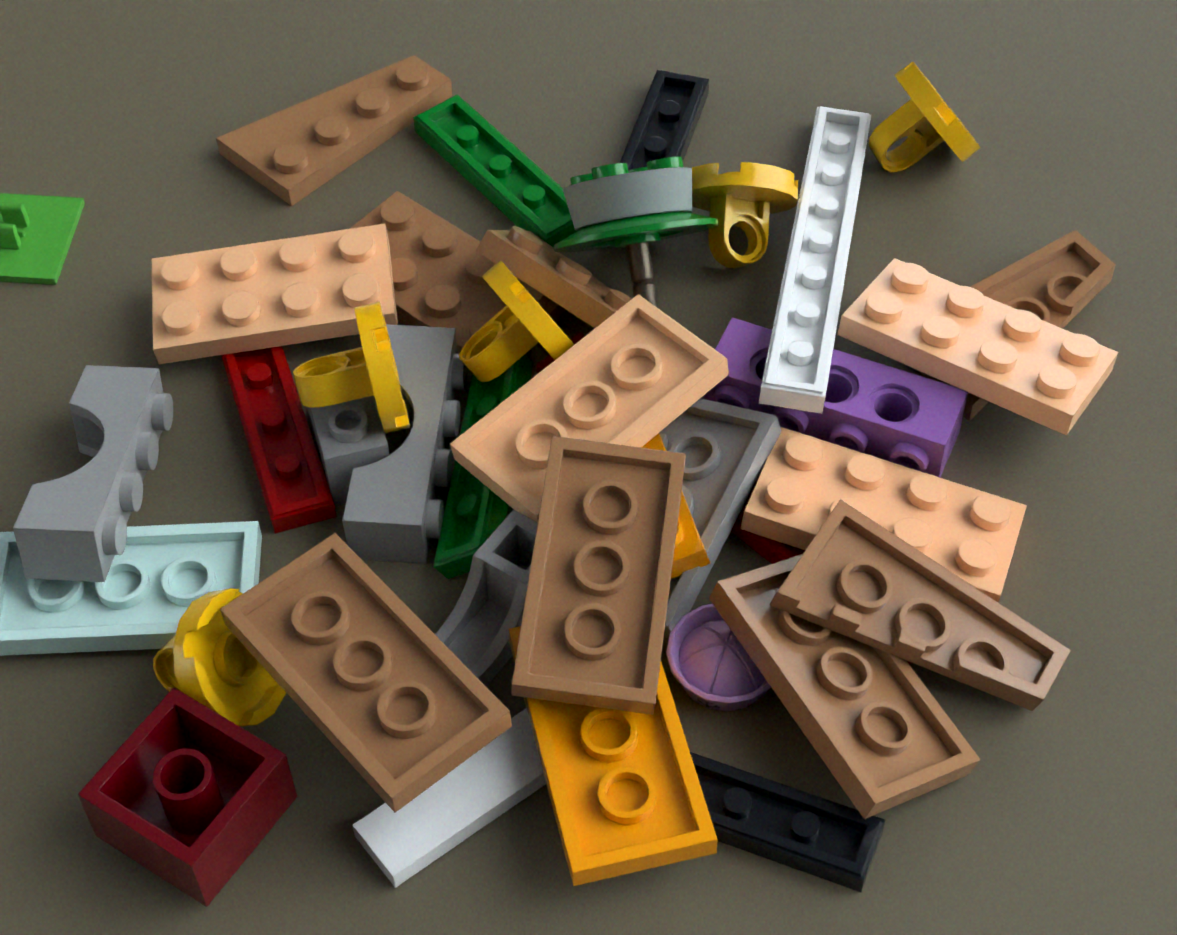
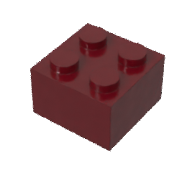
[77,687,297,907]

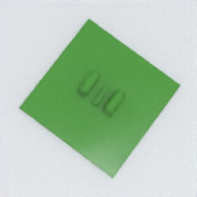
[0,193,85,285]

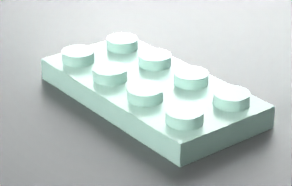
[0,521,262,656]

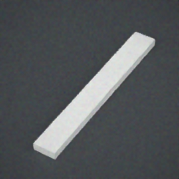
[759,106,871,414]

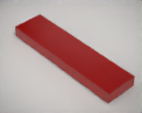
[221,346,337,534]

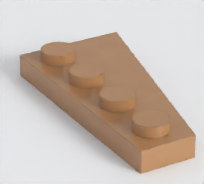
[216,55,452,206]
[476,226,633,328]
[917,230,1116,421]
[769,499,1071,711]

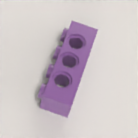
[703,317,968,478]

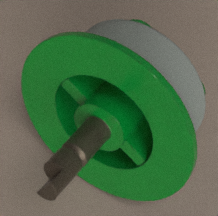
[554,157,719,309]

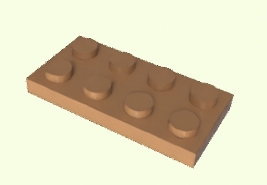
[350,191,569,353]
[511,436,686,715]
[220,533,512,813]
[709,554,981,819]

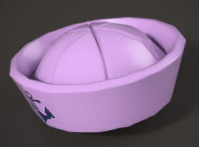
[666,604,771,711]

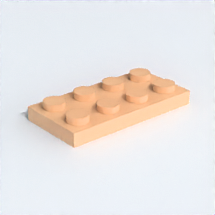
[152,223,398,365]
[837,258,1118,436]
[450,294,729,523]
[740,427,1027,602]

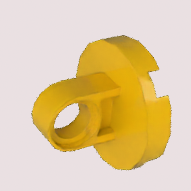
[869,62,981,172]
[692,162,799,268]
[459,260,575,382]
[293,302,410,433]
[153,588,286,727]

